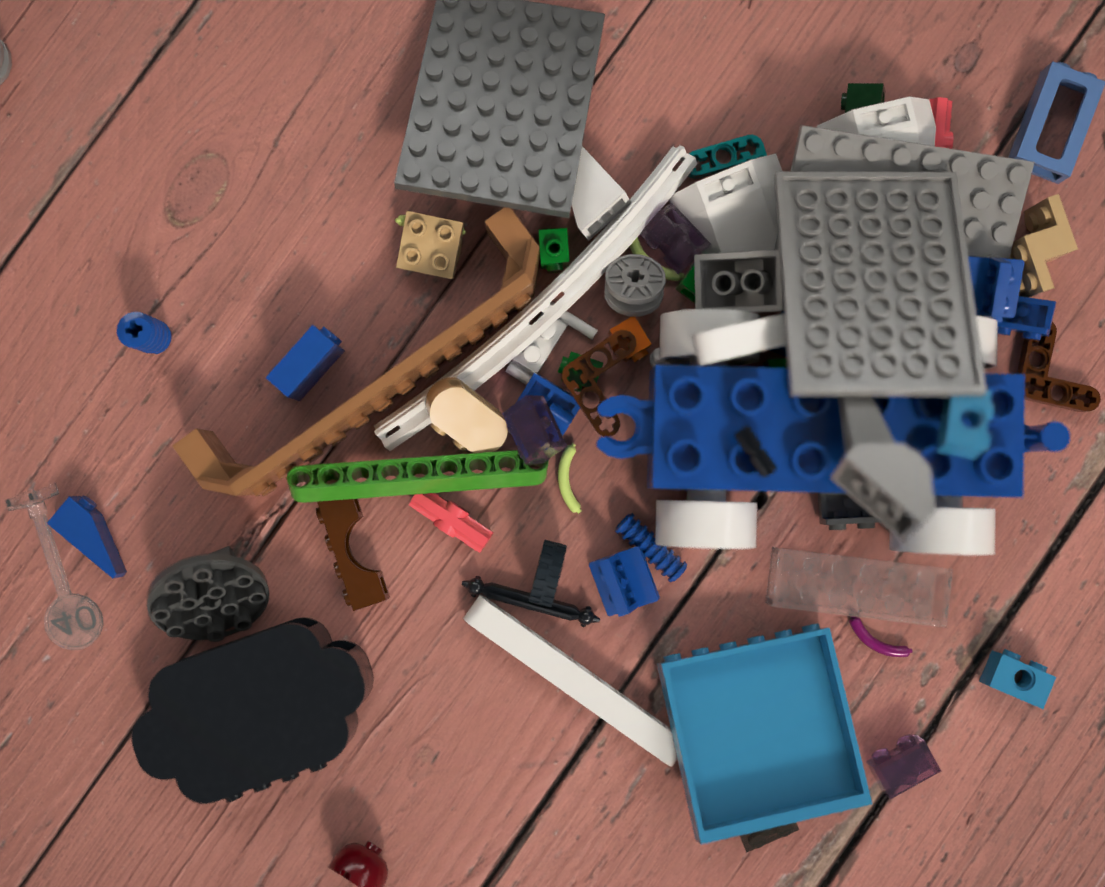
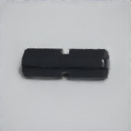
[734,426,777,477]

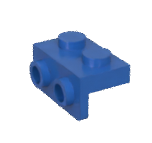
[997,296,1057,340]

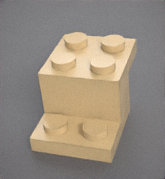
[1009,194,1078,298]

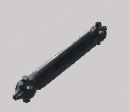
[462,576,600,627]

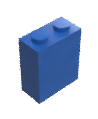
[266,325,345,401]

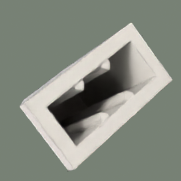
[572,146,631,241]

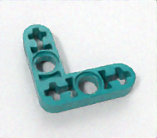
[688,134,767,179]

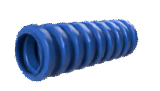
[615,513,687,582]

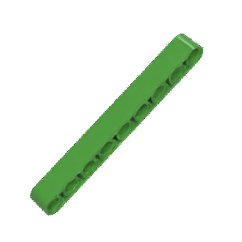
[287,449,549,503]

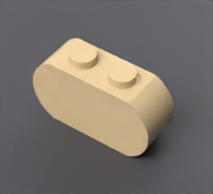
[425,377,508,453]

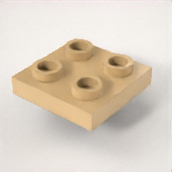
[396,211,464,279]

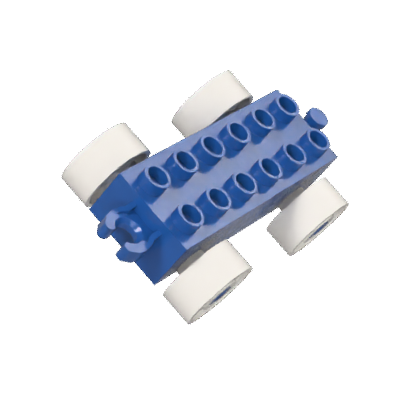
[596,309,1070,555]

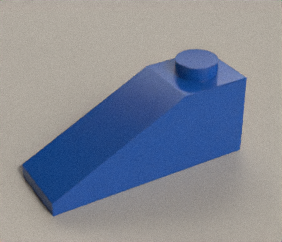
[47,495,127,579]

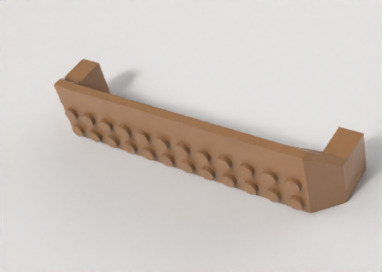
[172,207,540,497]

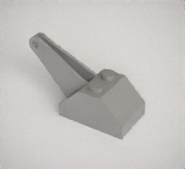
[694,250,784,312]
[830,396,935,542]

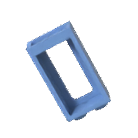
[1008,62,1105,184]

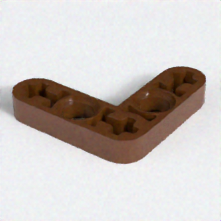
[1017,322,1101,412]
[562,330,636,437]

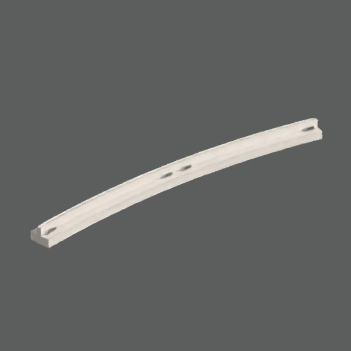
[374,145,698,451]

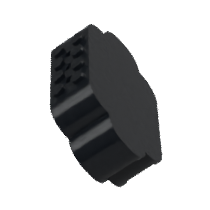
[132,617,374,804]

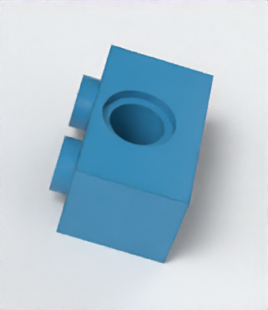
[936,390,995,460]
[979,649,1056,709]

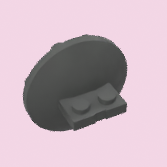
[147,546,269,642]

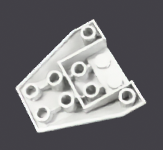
[816,96,936,146]
[669,154,783,254]

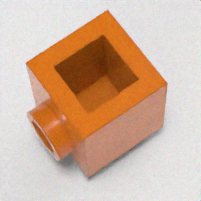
[608,316,652,363]

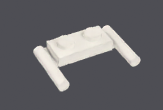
[505,301,598,385]

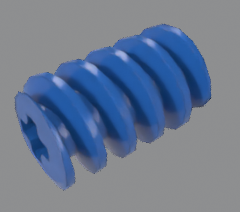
[117,312,171,354]

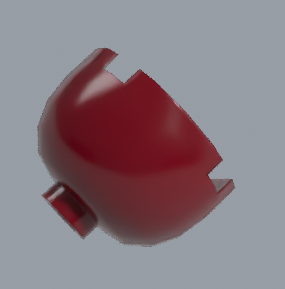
[328,841,388,887]

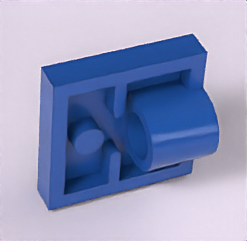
[506,372,584,451]

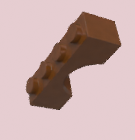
[316,499,390,611]

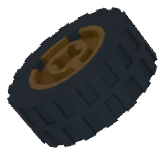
[529,540,567,607]

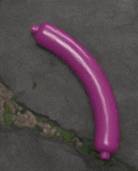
[849,614,913,657]

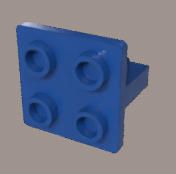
[968,256,1025,322]
[589,546,660,617]

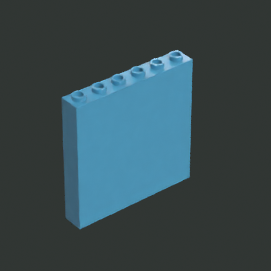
[657,623,872,845]

